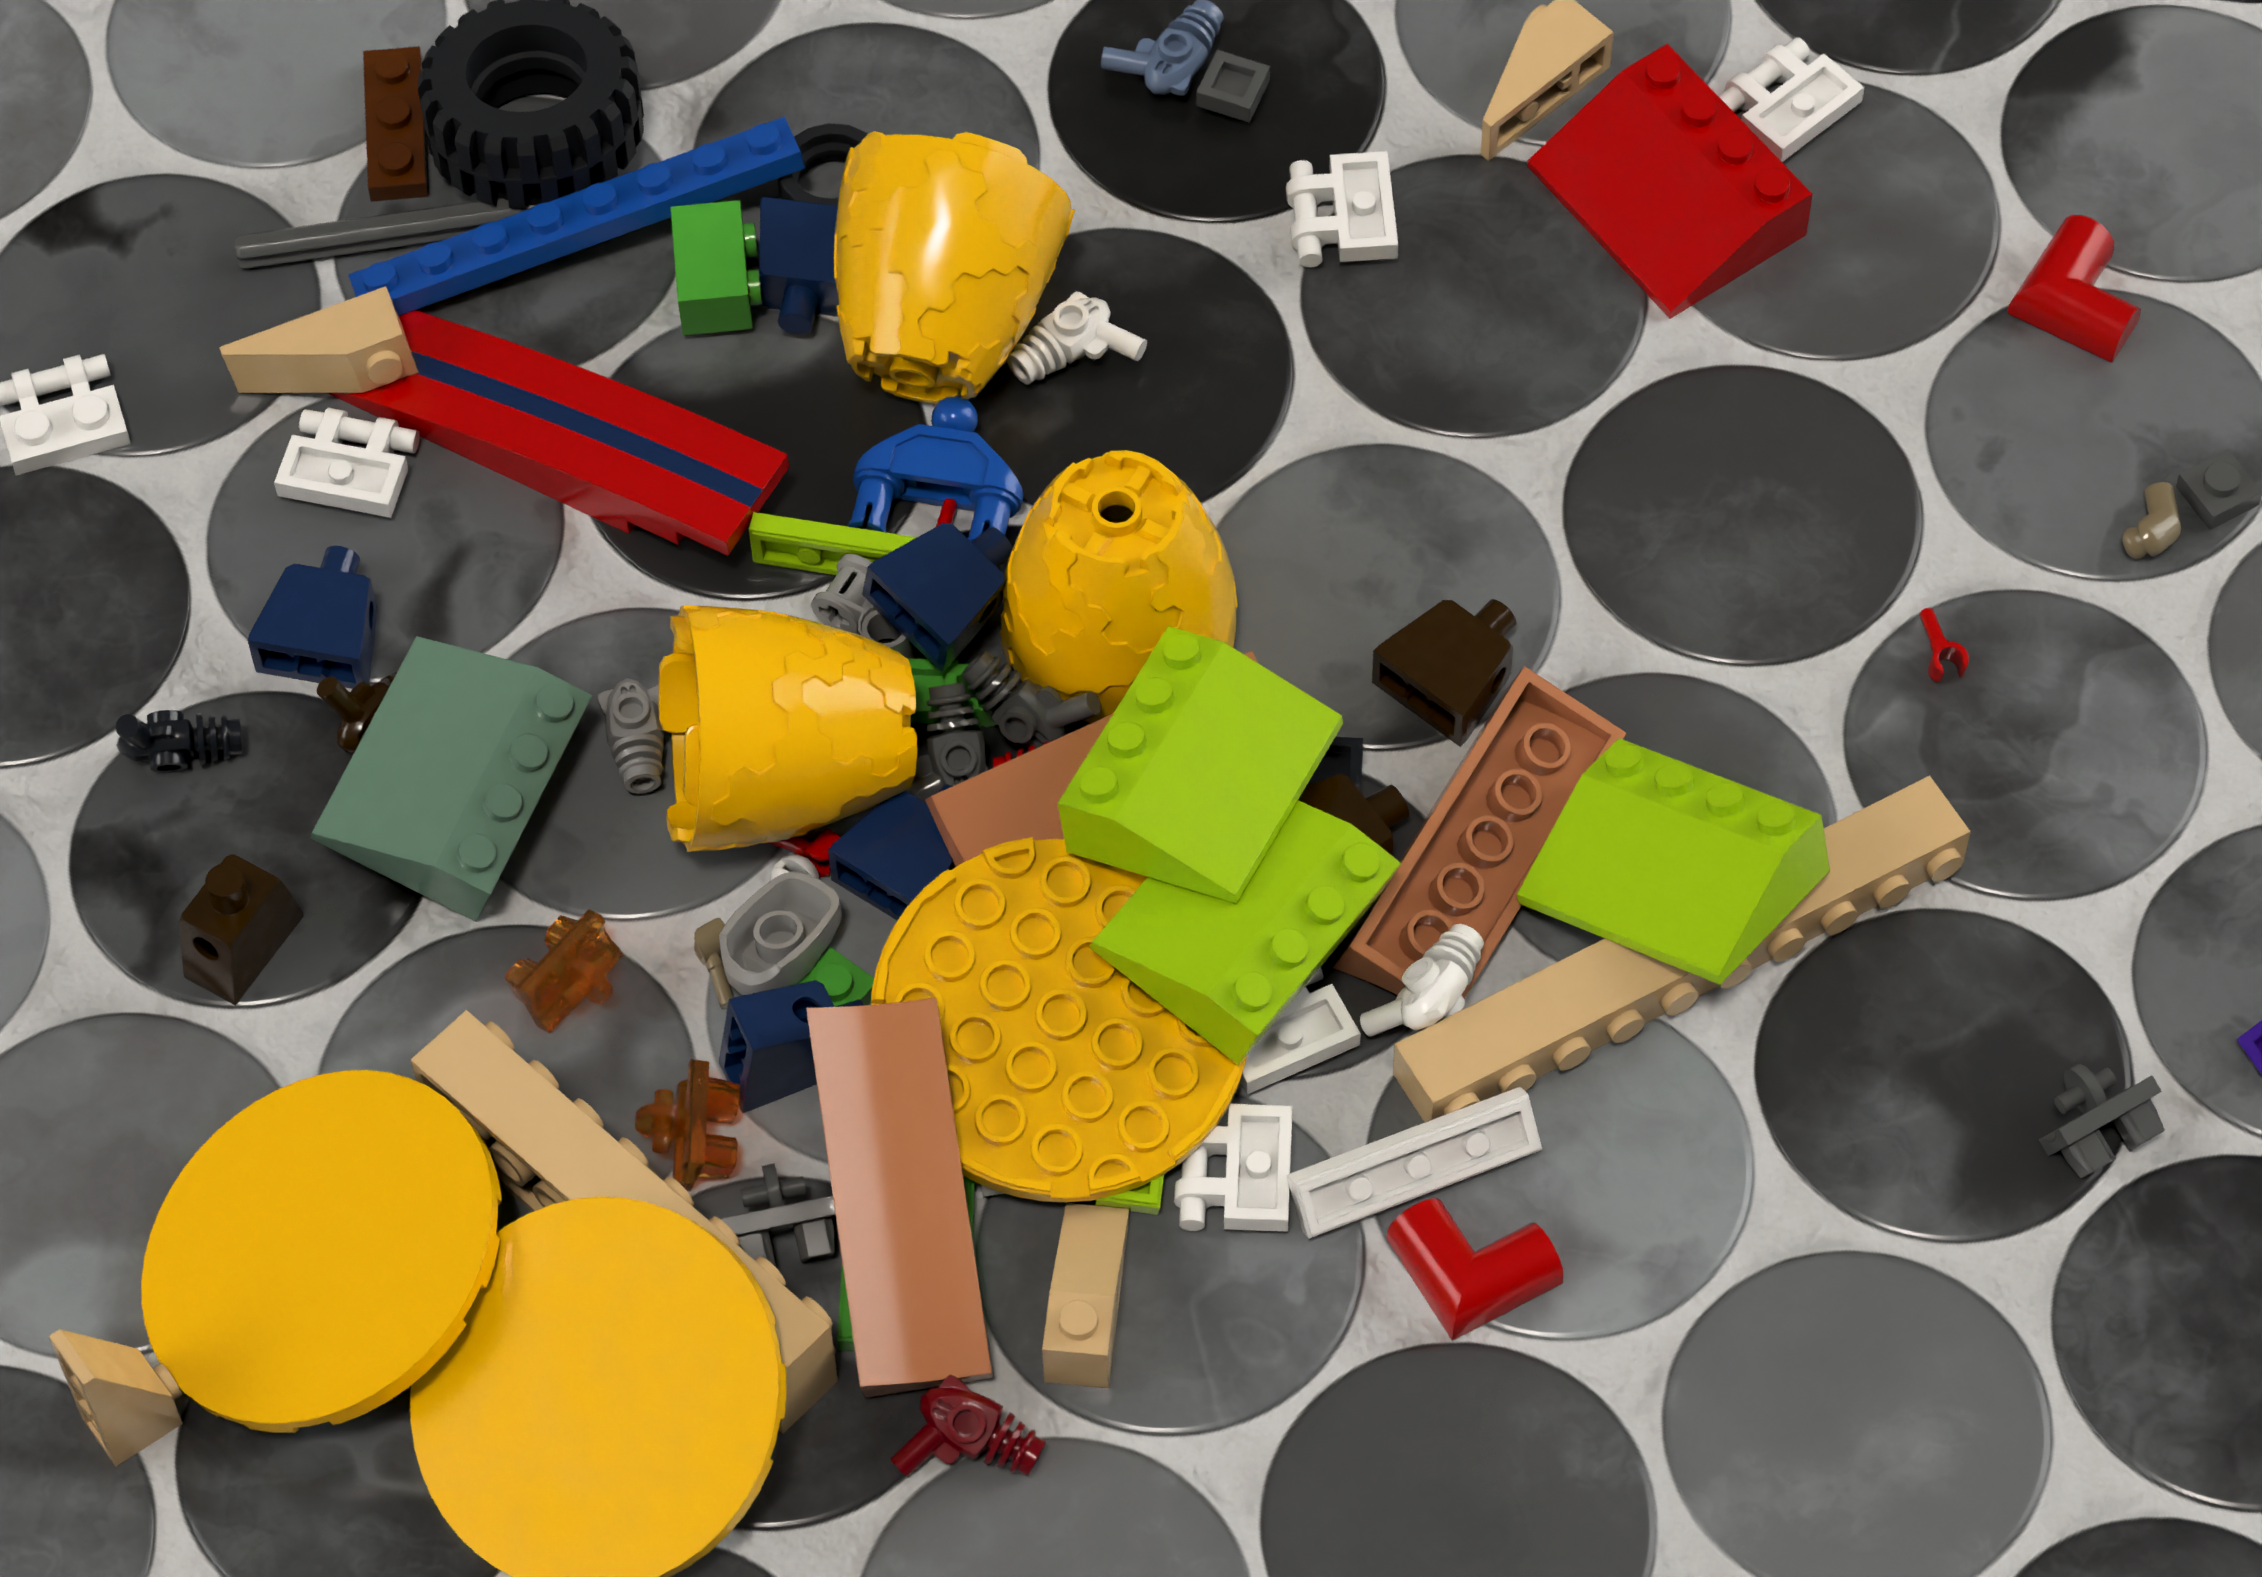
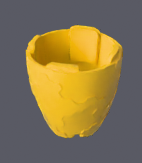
[834,131,1075,404]
[1000,450,1238,723]
[658,605,918,852]

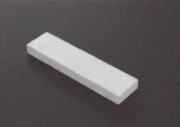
[1286,1087,1542,1239]

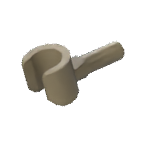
[694,918,734,1009]

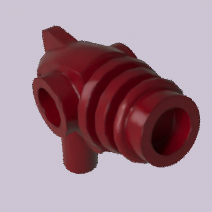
[890,1375,1046,1477]

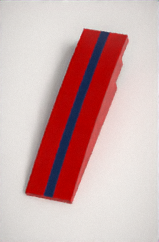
[328,310,789,556]

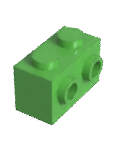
[670,200,762,335]

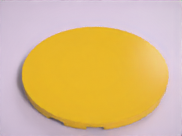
[871,837,1247,1202]
[141,1070,502,1433]
[410,1196,787,1577]

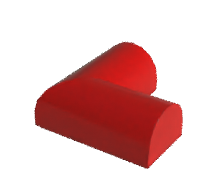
[2007,215,2141,363]
[1387,1198,1564,1341]

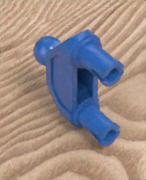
[848,396,1024,542]

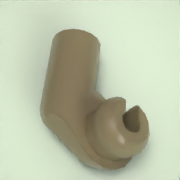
[2122,482,2181,559]

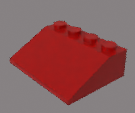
[1527,43,1813,319]

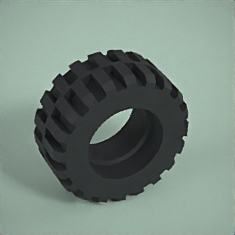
[418,0,644,210]

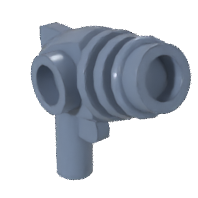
[1101,0,1223,96]

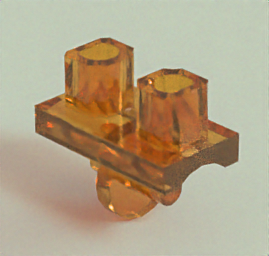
[505,909,623,1033]
[635,1059,740,1191]

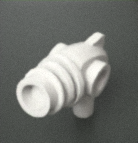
[1007,291,1147,384]
[1360,924,1484,1037]

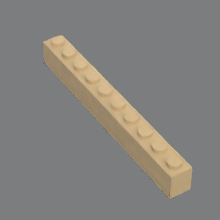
[1393,775,1971,1122]

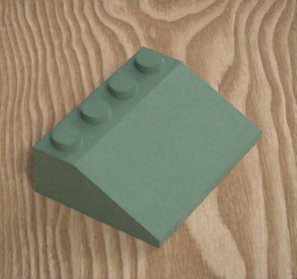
[310,636,592,922]

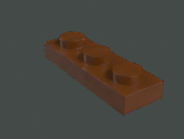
[363,46,428,202]

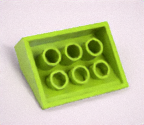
[1057,626,1343,903]
[1517,738,1830,985]
[1089,800,1401,1066]

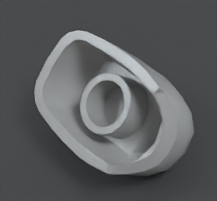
[719,871,842,995]

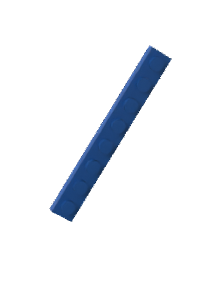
[348,117,805,316]

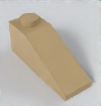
[1480,0,1613,161]
[219,286,418,393]
[1042,1203,1130,1388]
[49,1329,183,1467]

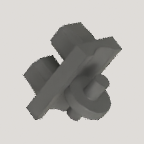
[2039,1064,2165,1178]
[721,1163,836,1267]

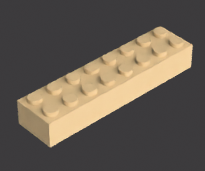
[411,1010,838,1434]

